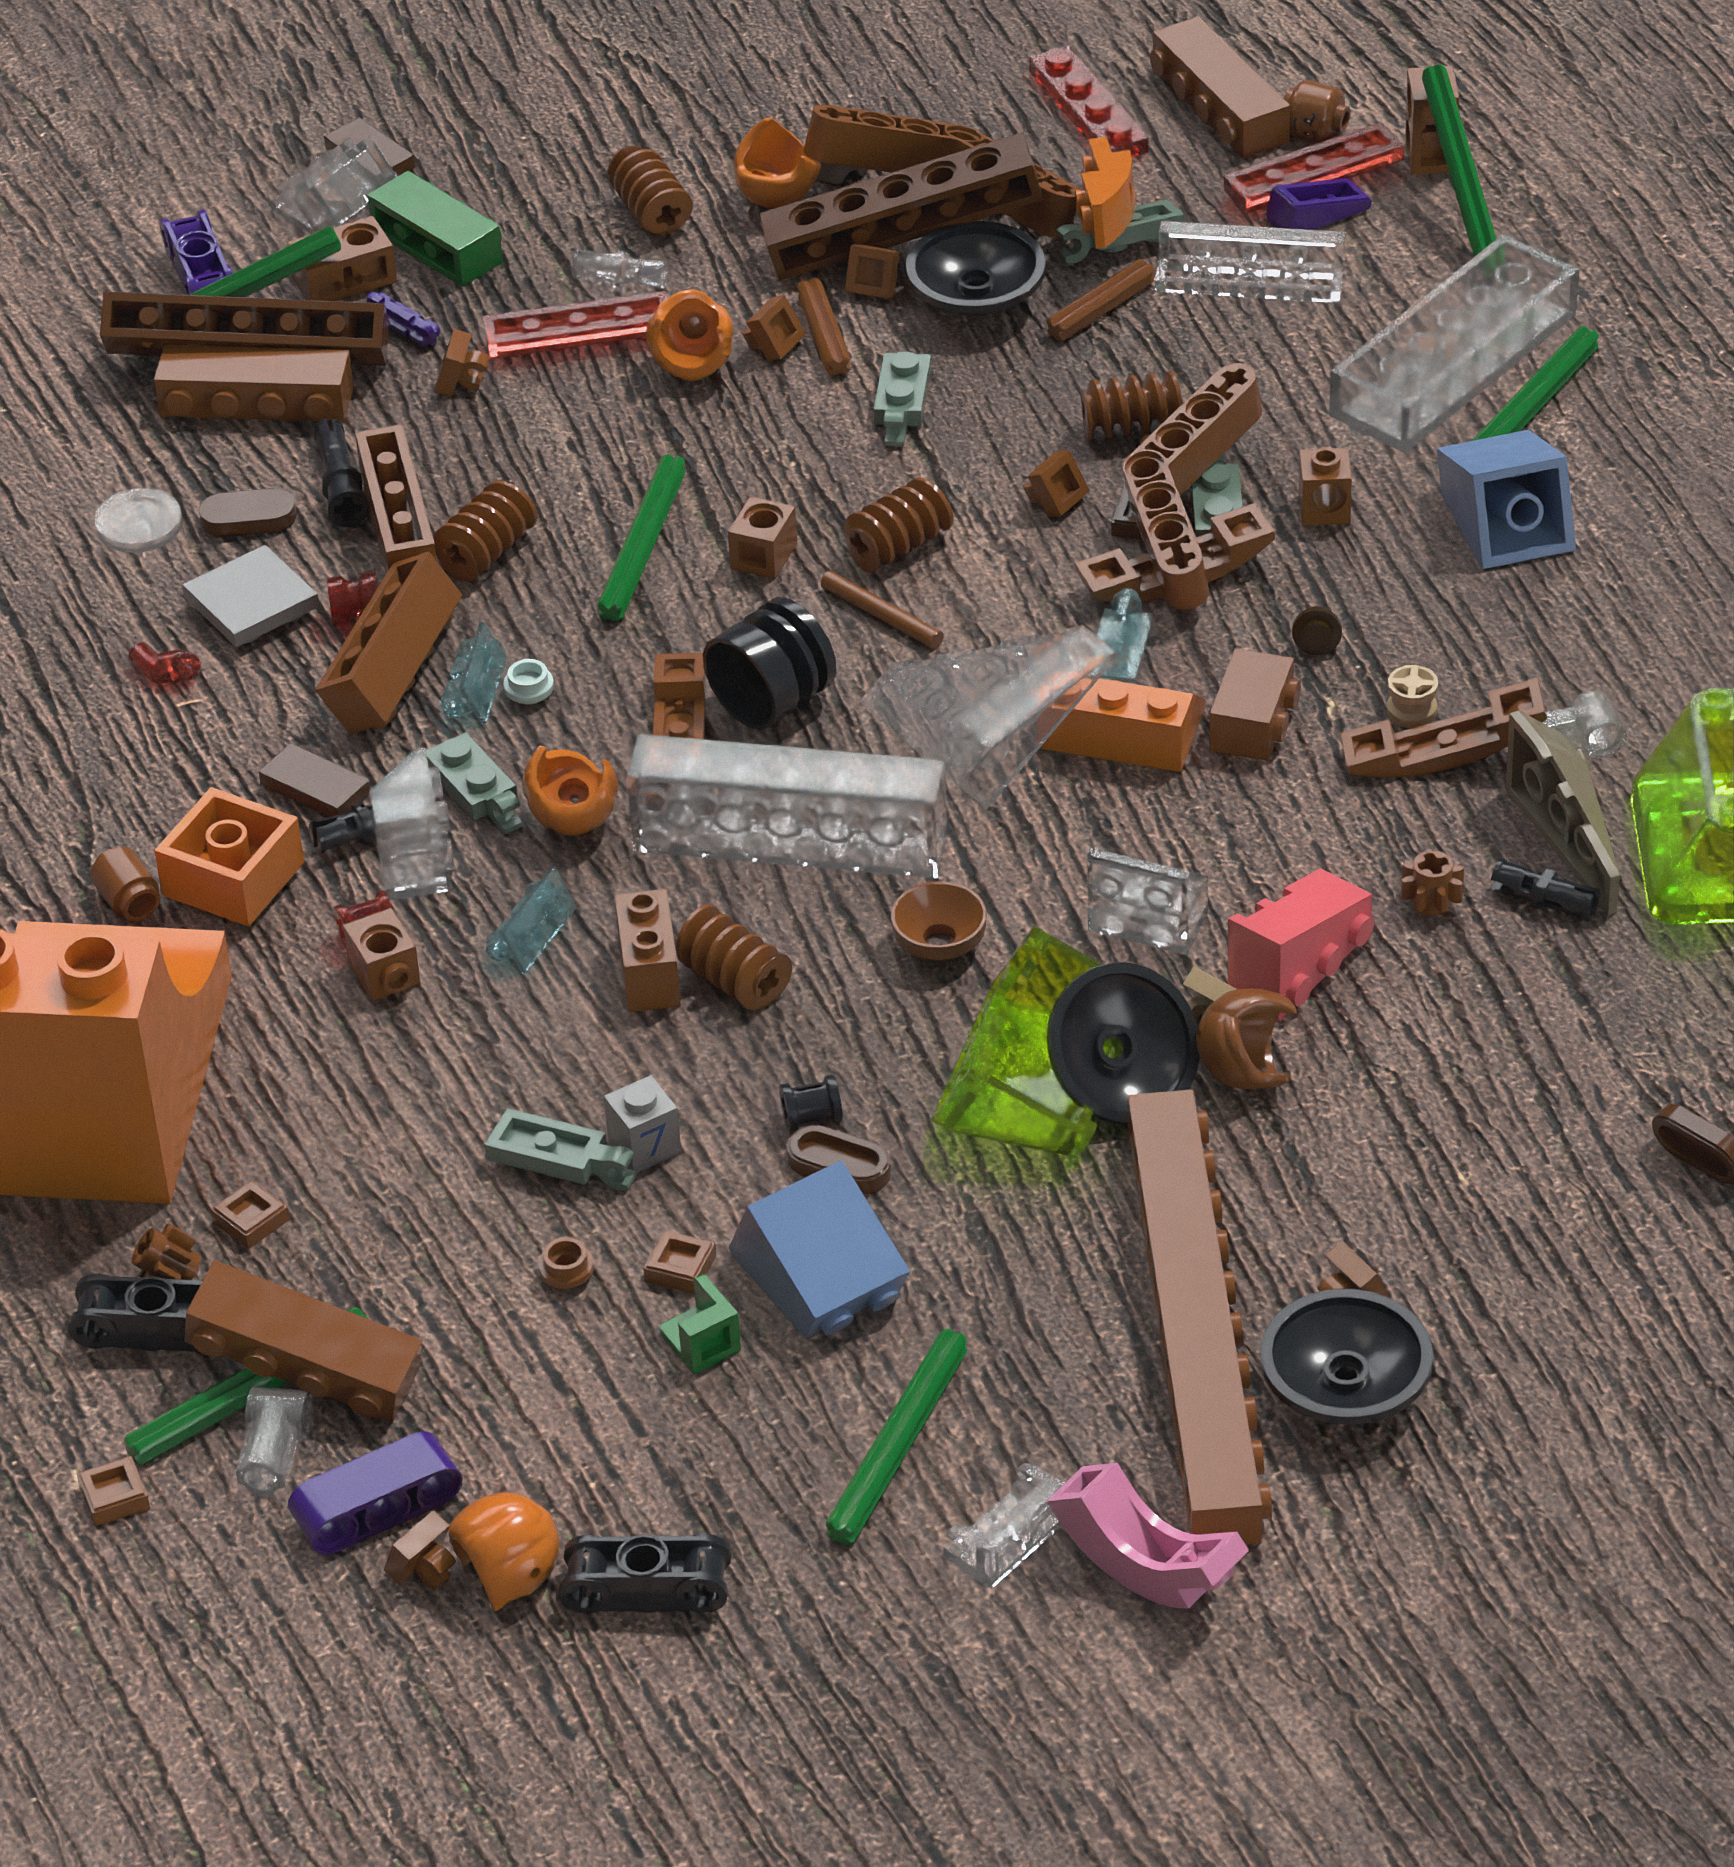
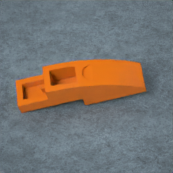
[1075,137,1136,249]

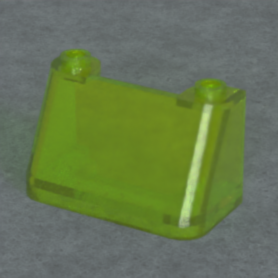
[1631,688,1734,924]
[931,926,1113,1156]

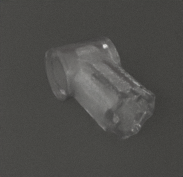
[1543,690,1627,758]
[235,1386,313,1496]

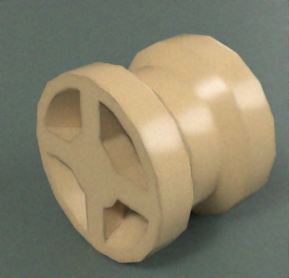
[1387,665,1438,728]

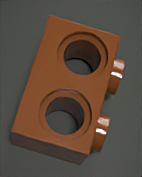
[1405,66,1459,175]
[287,216,397,301]
[614,889,681,1012]

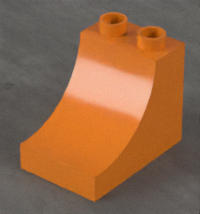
[0,921,232,1204]

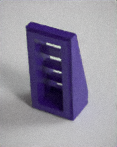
[1266,178,1372,237]

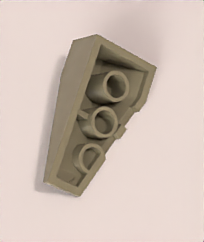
[1506,710,1620,916]

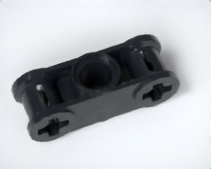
[67,1273,203,1354]
[559,1534,732,1614]

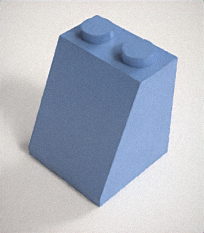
[1437,430,1576,569]
[729,1160,910,1339]

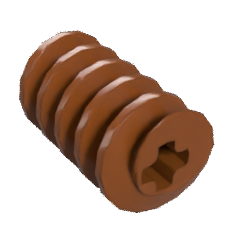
[607,146,693,235]
[1081,371,1182,441]
[844,477,954,573]
[433,481,538,581]
[676,904,792,1010]

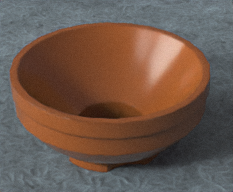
[891,881,987,963]

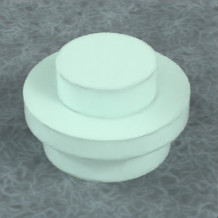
[503,659,554,704]

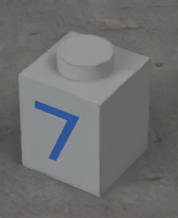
[604,1075,681,1173]

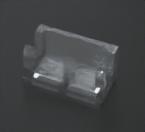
[943,1463,1066,1589]

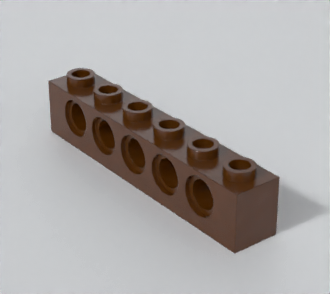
[760,132,1043,281]
[100,291,389,366]

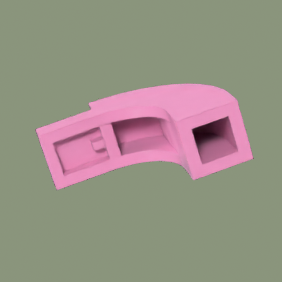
[1046,1463,1249,1608]

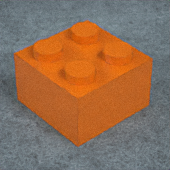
[154,787,304,927]

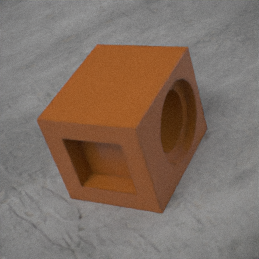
[1299,447,1352,526]
[728,496,797,579]
[343,908,421,1001]

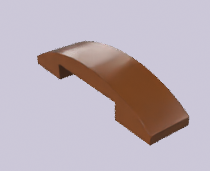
[1075,503,1275,602]
[649,653,706,778]
[1341,678,1547,777]

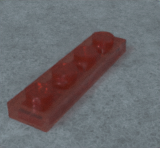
[1029,45,1149,157]
[1224,122,1404,214]
[482,291,668,359]

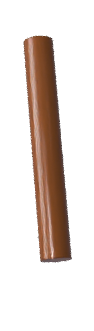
[820,571,944,650]

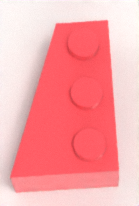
[1227,868,1374,1021]

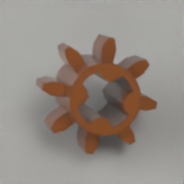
[1401,850,1464,915]
[131,1223,201,1280]

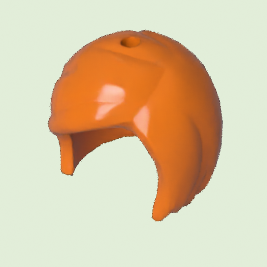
[733,117,821,209]
[646,289,734,381]
[522,746,618,836]
[448,1492,560,1612]

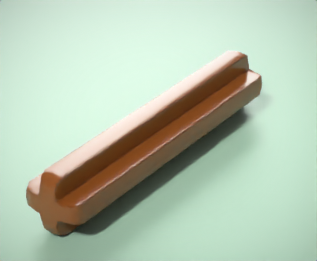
[1046,259,1155,342]
[797,278,851,377]

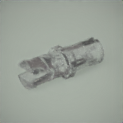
[572,249,668,290]

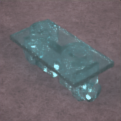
[1086,588,1154,682]
[440,622,507,724]
[486,867,576,973]

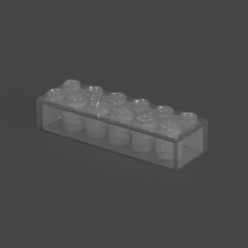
[1329,234,1579,454]
[627,734,947,879]

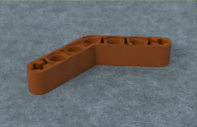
[803,104,1080,239]
[1123,363,1262,610]

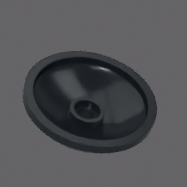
[906,221,1045,315]
[1047,962,1200,1124]
[1261,1289,1433,1425]

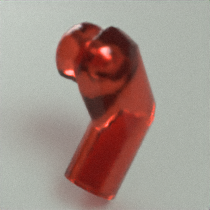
[128,642,201,686]

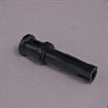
[314,419,368,527]

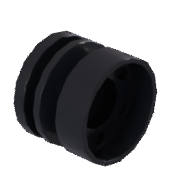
[702,597,837,730]

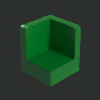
[660,1274,741,1374]

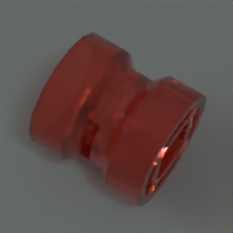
[327,572,378,626]

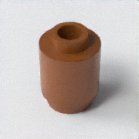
[90,847,160,922]

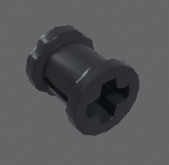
[779,1074,843,1132]

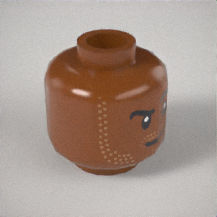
[1284,80,1351,143]

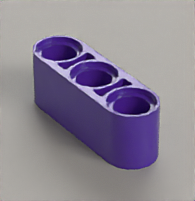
[287,1431,463,1554]

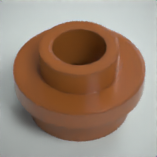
[538,1237,594,1289]

